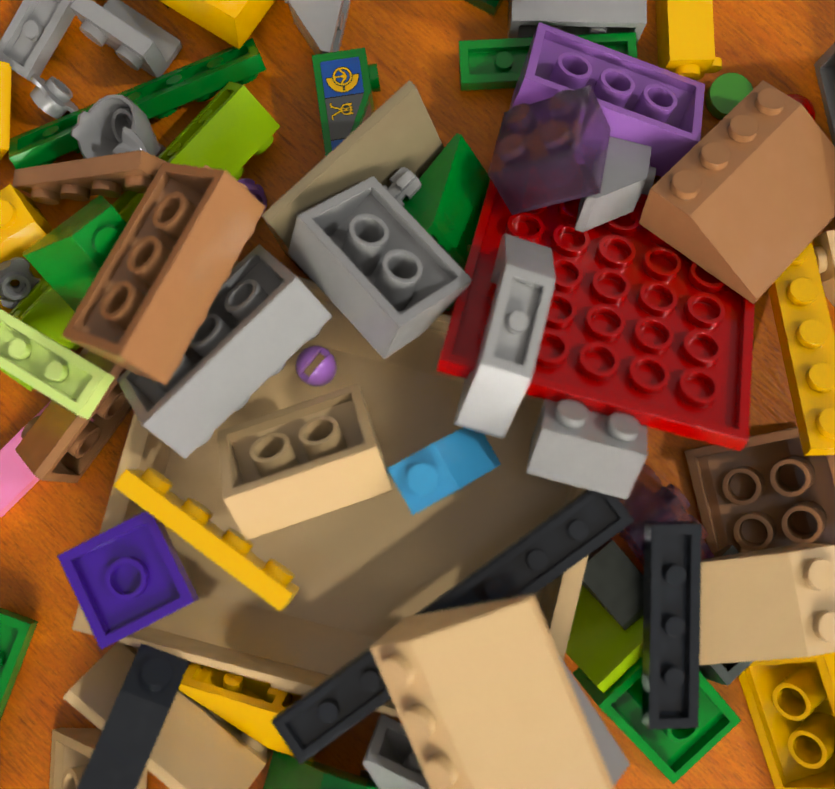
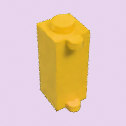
[655,0,722,81]

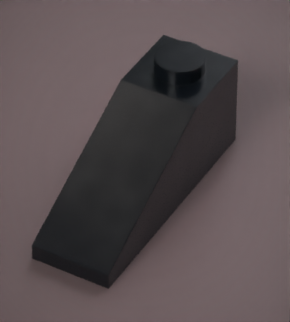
[77,643,189,789]

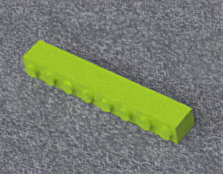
[0,81,280,392]

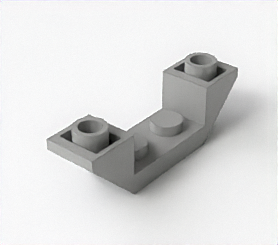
[453,234,556,439]

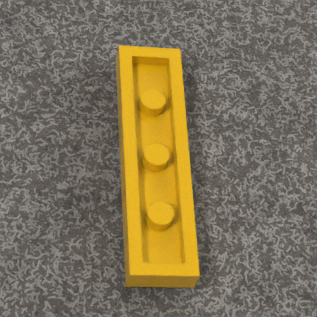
[113,467,300,611]

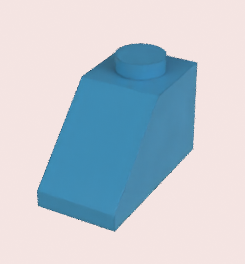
[387,428,501,515]

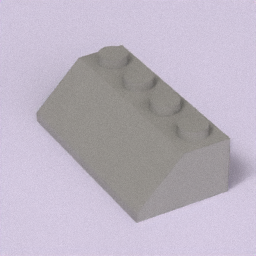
[117,244,333,459]

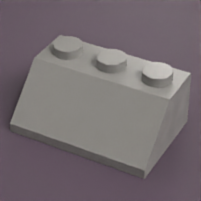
[288,176,472,359]

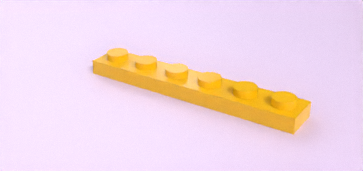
[768,242,835,456]

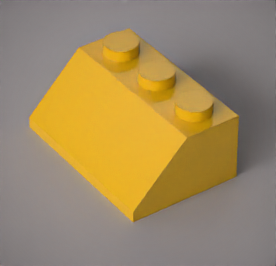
[738,652,835,789]

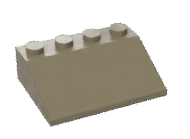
[261,80,444,280]

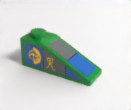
[312,47,381,156]

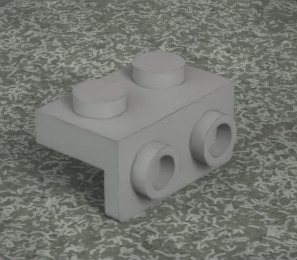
[70,0,183,78]

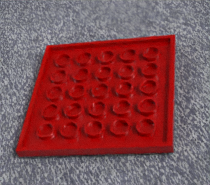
[437,153,755,451]

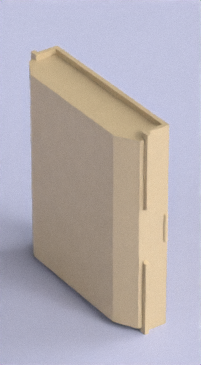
[72,261,589,718]

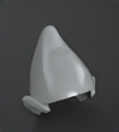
[71,94,166,159]

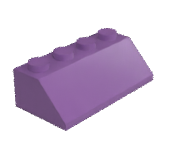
[506,22,705,177]

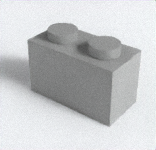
[526,400,647,500]

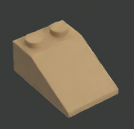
[699,543,835,665]

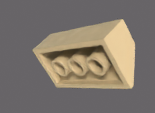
[63,642,274,789]

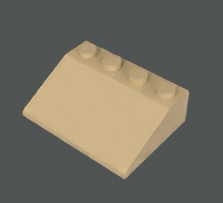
[370,594,615,789]

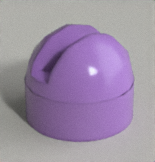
[296,346,337,387]

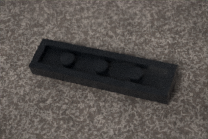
[642,521,702,730]

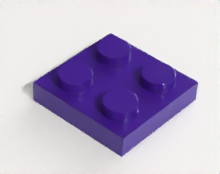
[57,511,199,649]

